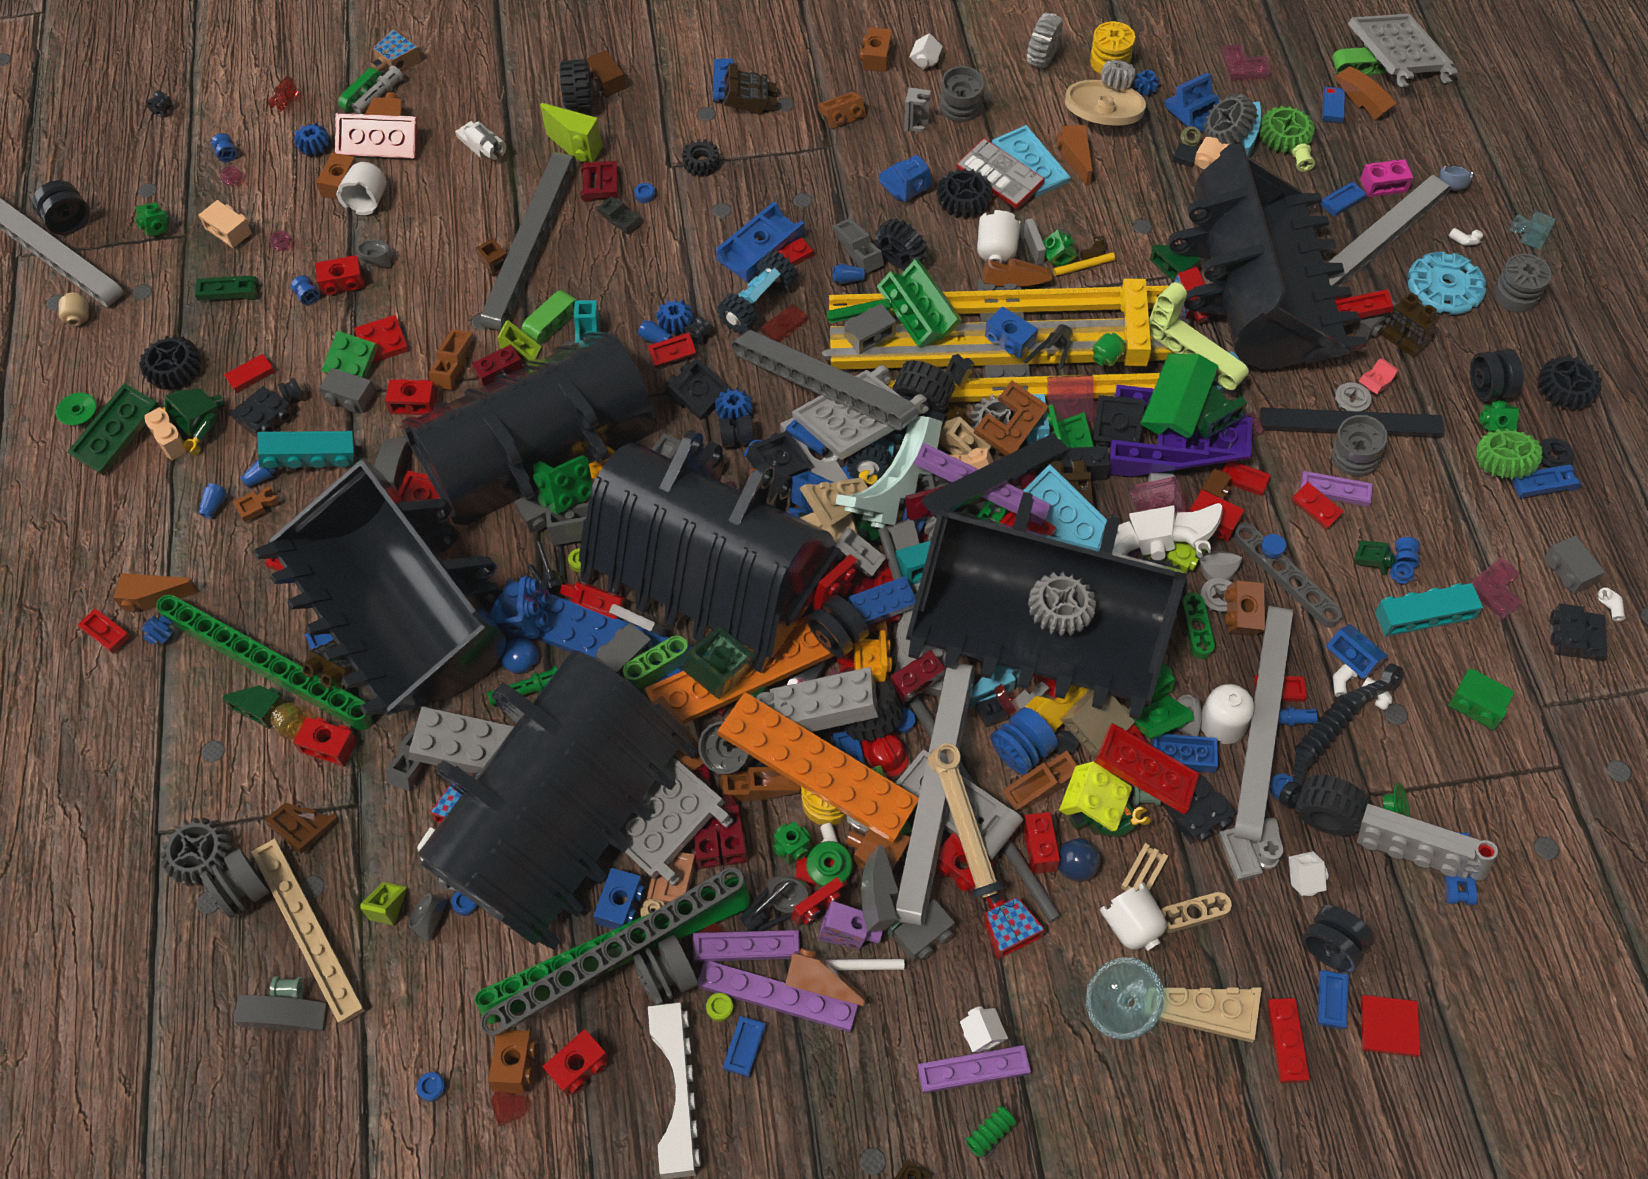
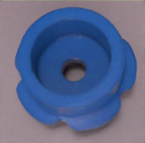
[1390,561,1414,584]

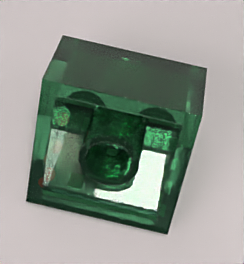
[682,626,756,699]

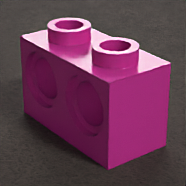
[1360,159,1413,197]

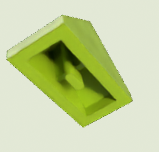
[497,320,542,363]
[361,882,407,926]

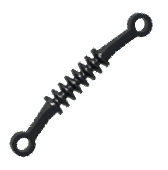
[1279,663,1404,809]

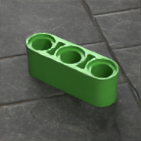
[1332,47,1388,75]
[521,290,578,344]
[623,636,689,690]

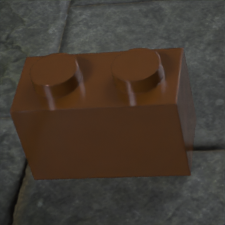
[585,50,626,98]

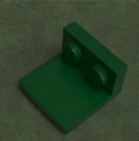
[1195,386,1247,439]

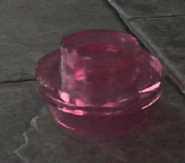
[220,166,242,185]
[269,231,291,251]

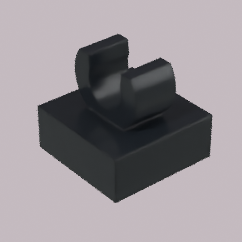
[945,354,975,387]
[976,695,1009,728]

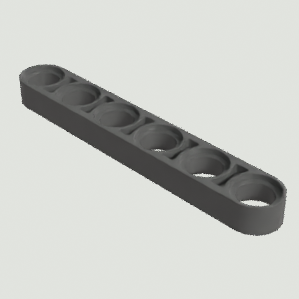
[1233,523,1342,628]

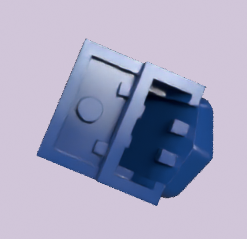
[1165,73,1219,132]

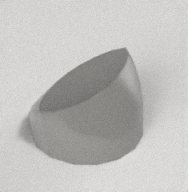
[1200,551,1242,580]
[1175,694,1202,736]

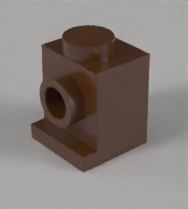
[475,238,507,277]
[1201,468,1231,499]

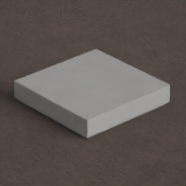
[609,604,667,637]

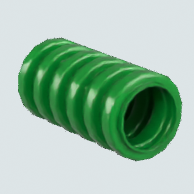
[966,1106,1016,1158]

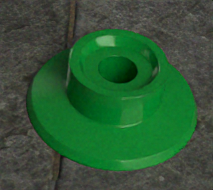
[56,392,96,425]
[1383,782,1410,817]
[806,841,853,887]

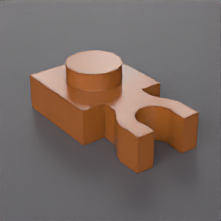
[233,486,279,523]

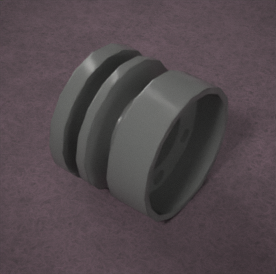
[939,66,984,122]
[1493,253,1551,313]
[1332,415,1387,476]
[698,719,756,774]
[200,848,270,919]
[632,935,698,1006]

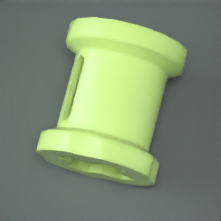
[1292,144,1315,172]

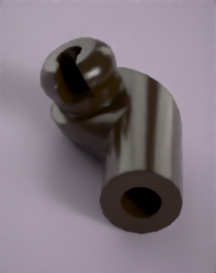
[1080,236,1106,260]

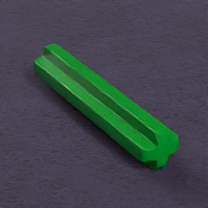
[827,298,891,323]

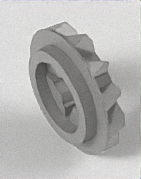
[1335,382,1372,412]
[1200,578,1232,614]

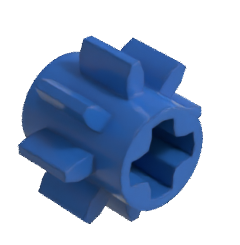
[1133,70,1159,95]
[141,615,173,644]

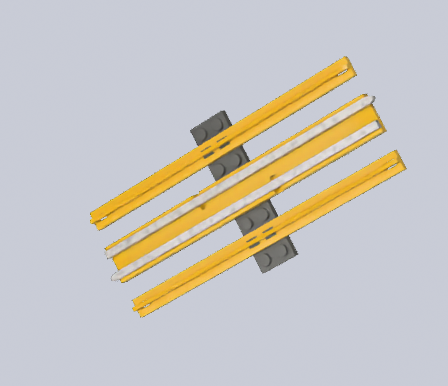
[822,279,1189,423]

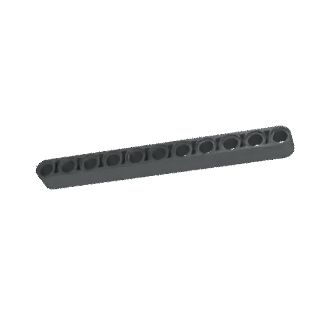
[480,152,576,330]
[731,330,918,430]
[481,867,743,1036]

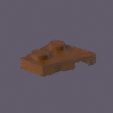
[265,803,339,854]

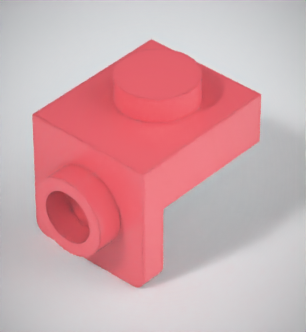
[1359,358,1398,394]

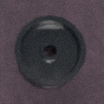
[32,180,90,235]
[1470,348,1524,402]
[806,595,869,659]
[1302,905,1374,973]

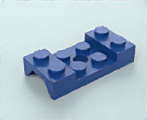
[716,202,805,282]

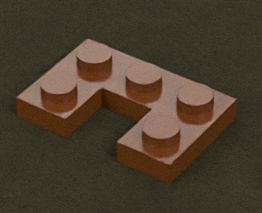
[973,380,1048,456]

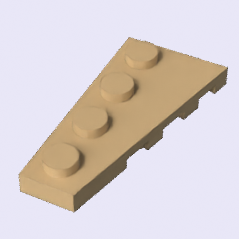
[1144,988,1261,1043]

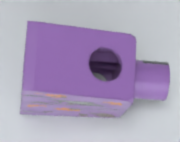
[818,901,883,949]

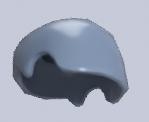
[1440,166,1473,191]

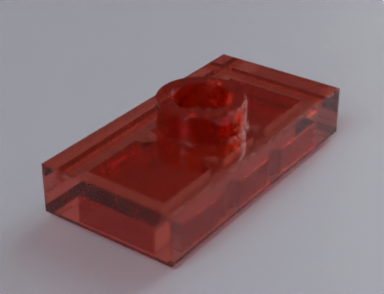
[761,304,808,342]

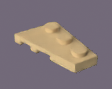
[799,478,868,529]

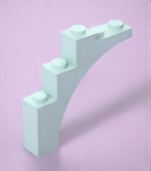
[836,416,942,528]

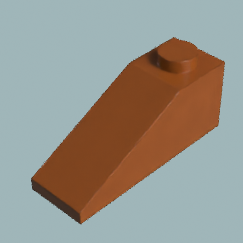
[1056,125,1092,185]
[113,573,198,612]
[785,948,867,1006]

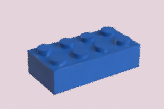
[848,576,916,625]
[1152,734,1218,773]

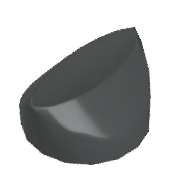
[357,240,391,268]
[767,876,812,913]
[408,893,447,942]

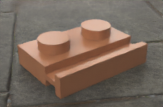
[647,852,696,904]

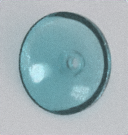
[1085,957,1164,1040]

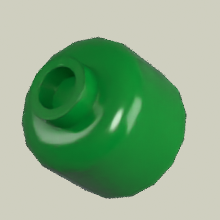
[1092,333,1125,366]

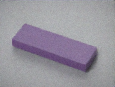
[1300,471,1373,507]

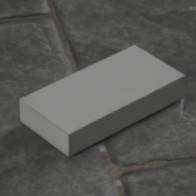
[1024,218,1046,265]
[1218,828,1263,882]

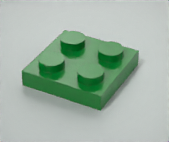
[321,331,378,379]
[1133,695,1194,739]

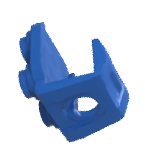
[879,155,932,202]
[491,575,550,639]

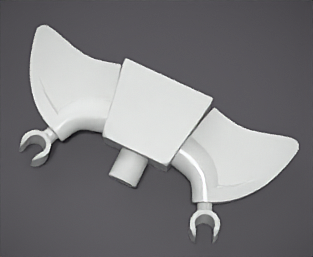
[1113,503,1223,561]

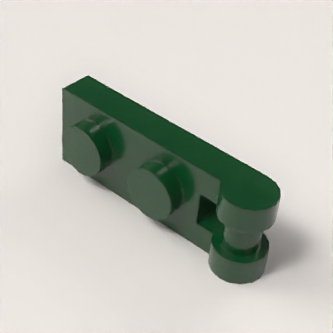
[195,275,259,301]

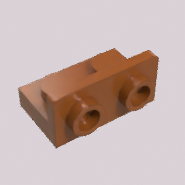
[817,91,866,129]

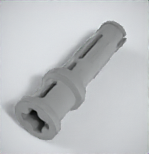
[352,65,404,115]

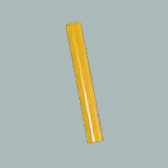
[1053,252,1115,277]

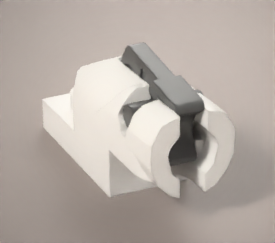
[455,121,506,160]

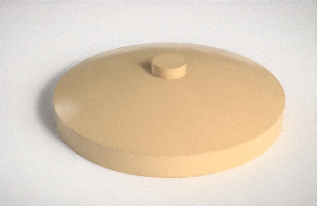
[1065,80,1146,125]

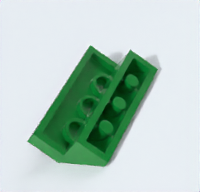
[877,259,963,348]
[1140,354,1219,438]

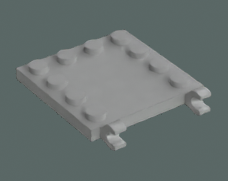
[1348,14,1458,87]
[792,365,929,460]
[619,757,734,886]

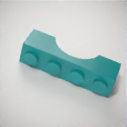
[574,300,600,343]
[896,541,931,585]

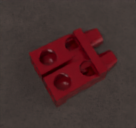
[694,795,747,869]

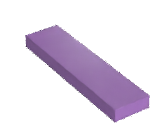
[693,930,800,962]
[917,1045,1031,1094]

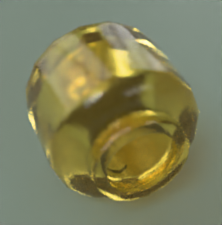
[270,703,307,739]

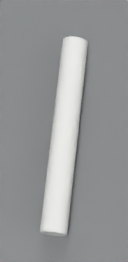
[826,959,904,970]

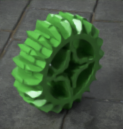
[1258,105,1315,155]
[1476,428,1542,480]

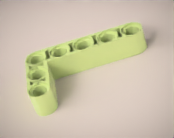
[1149,282,1249,390]

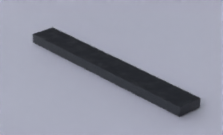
[1259,407,1445,438]
[921,433,1069,519]

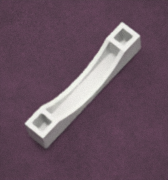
[648,1003,700,1179]

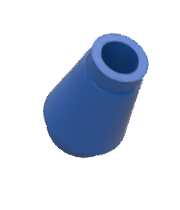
[833,263,865,285]
[638,320,672,343]
[240,460,277,488]
[198,483,227,519]

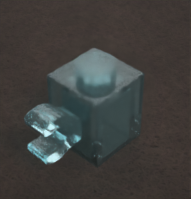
[1509,211,1556,250]

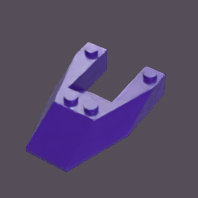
[1108,384,1252,477]

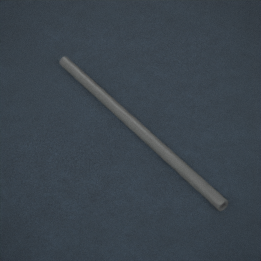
[907,695,1061,923]

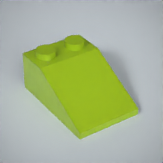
[540,103,602,162]

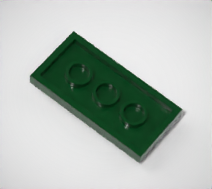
[67,383,160,476]

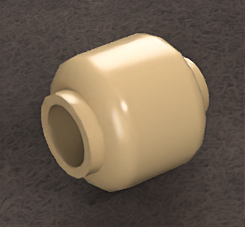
[58,293,89,326]

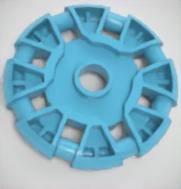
[1407,251,1486,315]

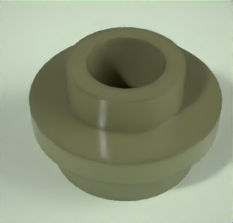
[1180,126,1201,147]

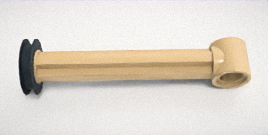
[928,743,1008,899]

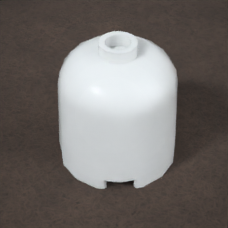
[336,162,387,215]
[977,210,1021,264]
[1200,684,1254,744]
[1100,882,1167,951]

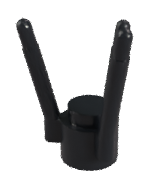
[1024,324,1073,370]
[528,541,566,595]
[739,880,792,932]

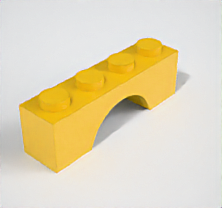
[1120,279,1151,366]
[1024,684,1089,733]

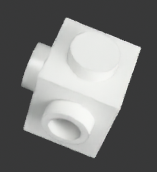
[910,33,942,70]
[1289,851,1328,896]
[960,1006,1008,1052]

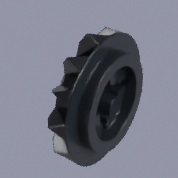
[1539,438,1574,468]

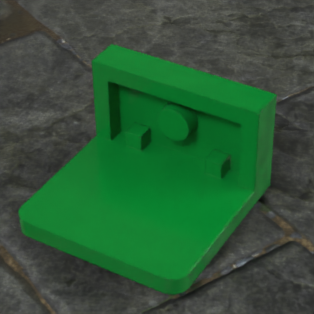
[1047,404,1095,448]
[533,455,593,514]
[1448,669,1514,731]

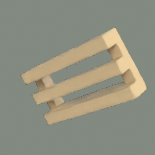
[1121,843,1168,892]

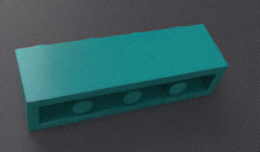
[257,431,353,469]
[1375,583,1483,637]

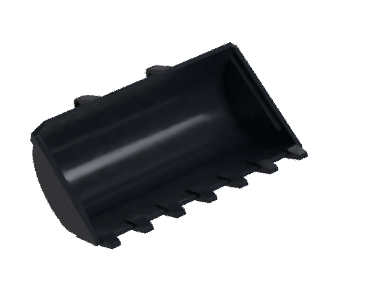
[1168,144,1367,369]
[399,331,658,525]
[579,430,843,673]
[253,457,506,716]
[906,492,1187,719]
[417,650,698,950]

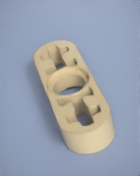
[1161,892,1232,933]

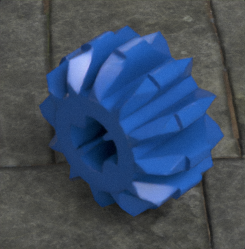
[294,123,330,157]
[656,298,694,336]
[715,387,753,420]

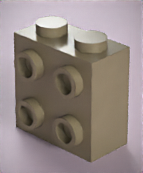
[1060,689,1135,756]

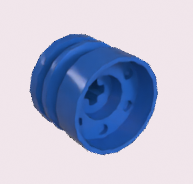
[990,707,1058,775]

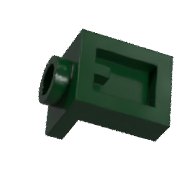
[1354,540,1395,575]

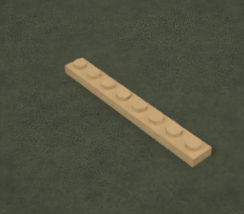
[251,839,365,1025]

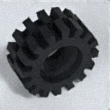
[682,139,720,177]

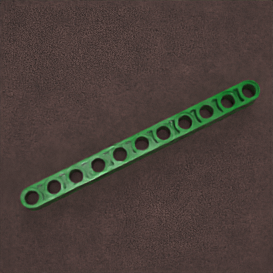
[156,595,374,730]
[475,876,751,1024]

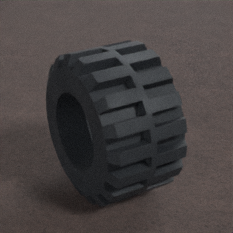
[559,59,593,112]
[892,360,955,413]
[842,679,903,741]
[1295,775,1369,836]

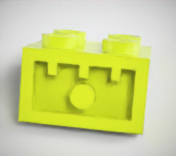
[1059,761,1132,831]

